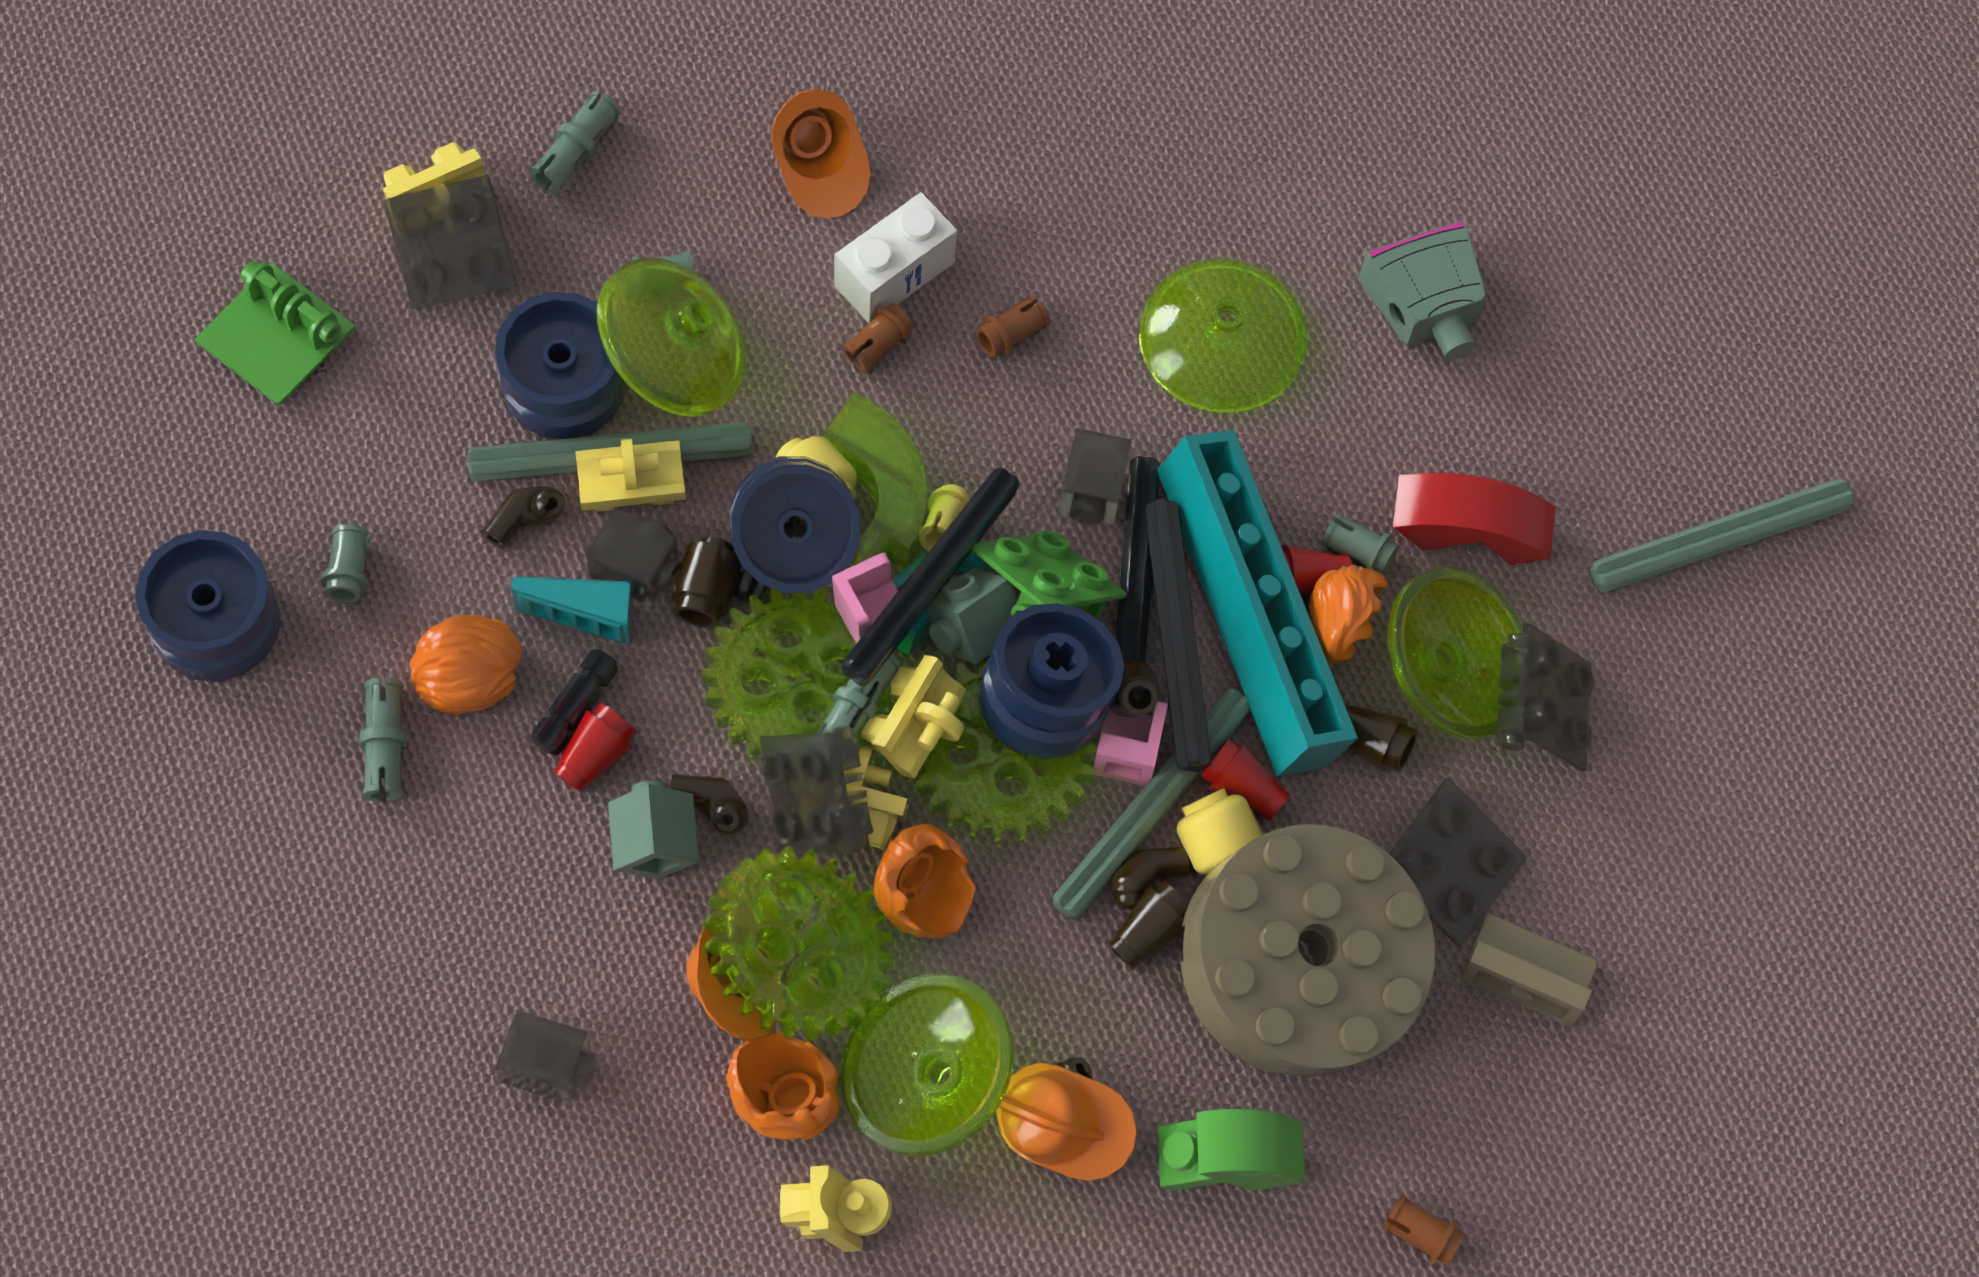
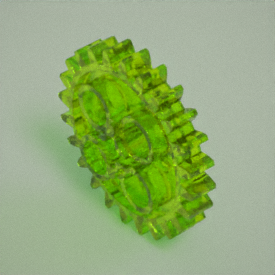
[702,587,894,772]
[915,657,1098,844]
[702,846,895,1041]

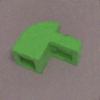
[1158,1109,1305,1191]

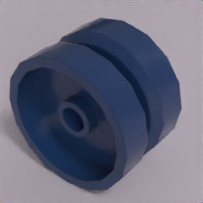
[495,292,627,439]
[729,456,861,593]
[135,530,281,681]
[978,603,1124,759]

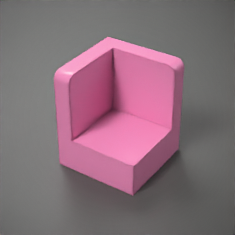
[832,552,914,644]
[1092,701,1168,786]

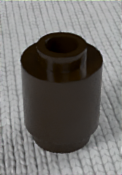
[671,537,742,628]

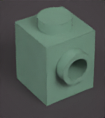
[926,568,1018,664]
[608,780,699,879]

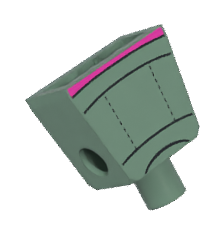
[1359,220,1486,360]

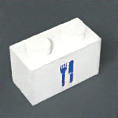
[834,192,957,323]

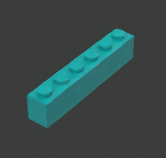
[1157,430,1358,777]

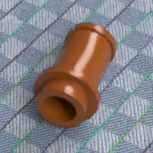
[975,295,1050,357]
[842,303,914,373]
[1382,1194,1466,1266]

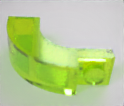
[823,392,927,569]

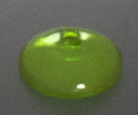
[597,258,746,417]
[1140,259,1307,413]
[1388,567,1532,739]
[841,973,1014,1156]

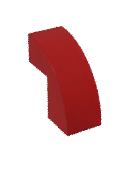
[1393,473,1556,565]

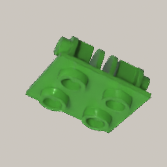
[194,261,356,406]
[970,531,1127,619]

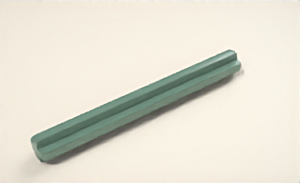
[467,422,753,481]
[1590,478,1855,593]
[1052,689,1251,920]

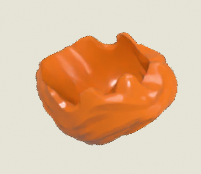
[1307,564,1389,665]
[409,615,522,715]
[873,824,976,939]
[726,1031,840,1140]

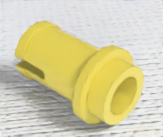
[919,484,970,552]

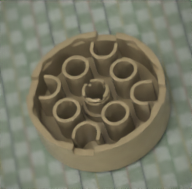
[1180,824,1435,1077]

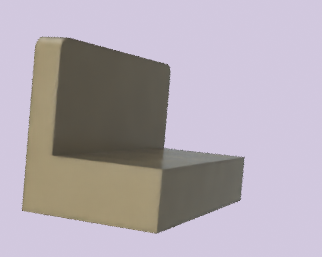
[1460,914,1597,1027]

